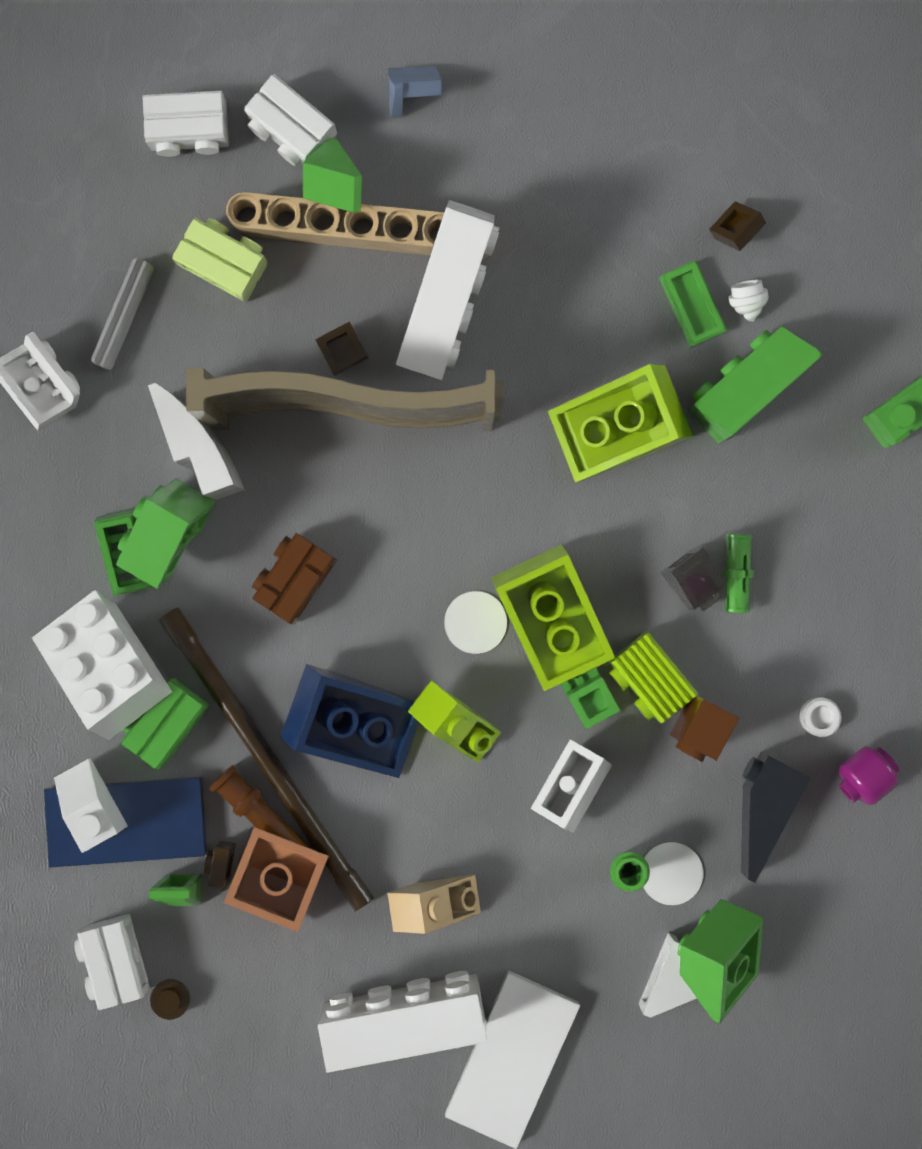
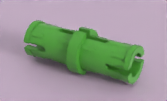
[723,534,754,613]

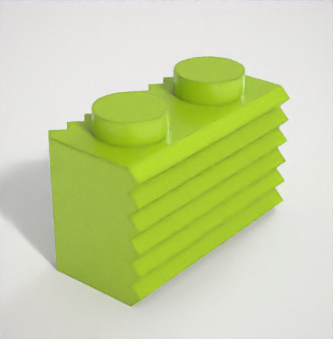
[609,632,698,723]

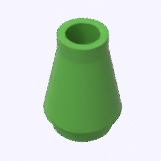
[610,852,650,892]

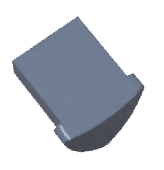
[388,66,442,118]

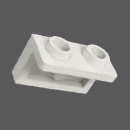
[0,332,80,431]

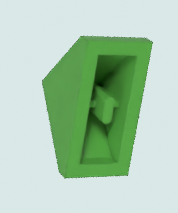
[303,138,362,213]

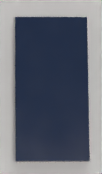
[44,777,207,868]

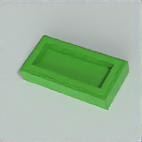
[659,260,727,348]

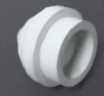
[728,279,769,322]

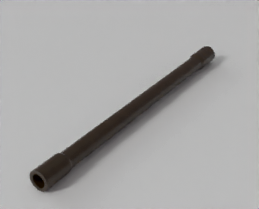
[159,607,374,911]

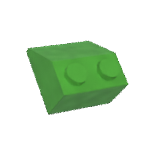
[677,899,763,1024]

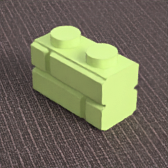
[172,218,268,303]

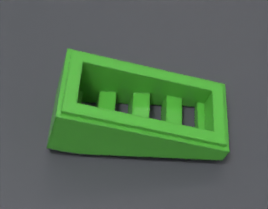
[94,509,152,596]
[149,874,203,906]

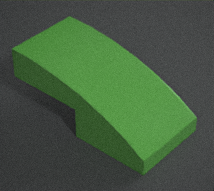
[561,668,620,730]

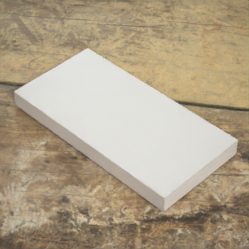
[445,970,580,1149]

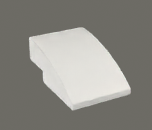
[148,383,245,500]

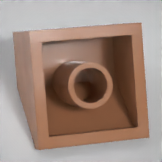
[224,827,328,932]

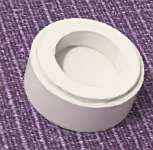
[800,697,842,737]

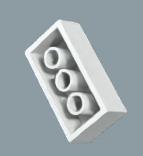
[396,200,499,380]
[317,971,487,1073]

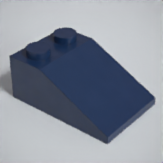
[280,664,419,778]

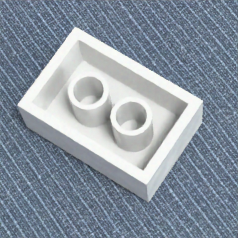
[32,590,172,740]

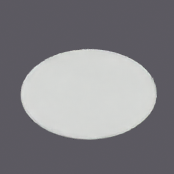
[444,591,507,654]
[644,842,703,905]

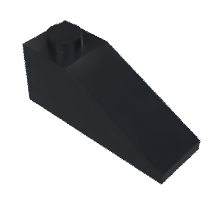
[741,752,810,883]

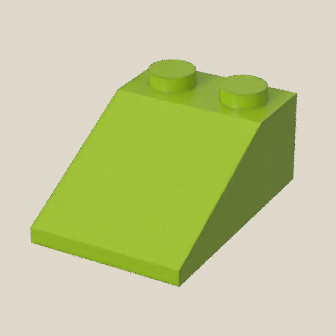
[548,364,693,483]
[491,545,615,691]

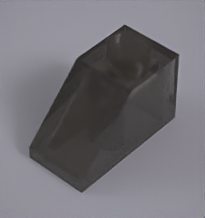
[661,547,726,611]

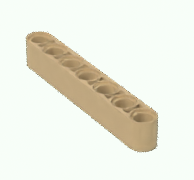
[226,192,496,260]

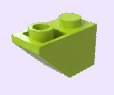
[408,680,501,763]

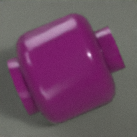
[839,746,900,805]

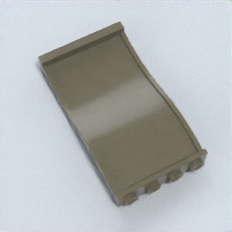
[186,368,503,431]

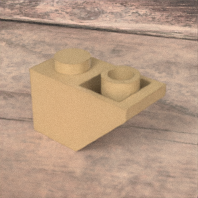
[387,875,481,934]

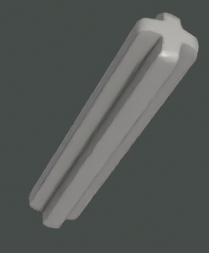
[91,258,154,370]

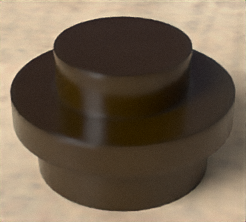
[150,979,190,1020]

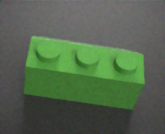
[687,326,822,444]

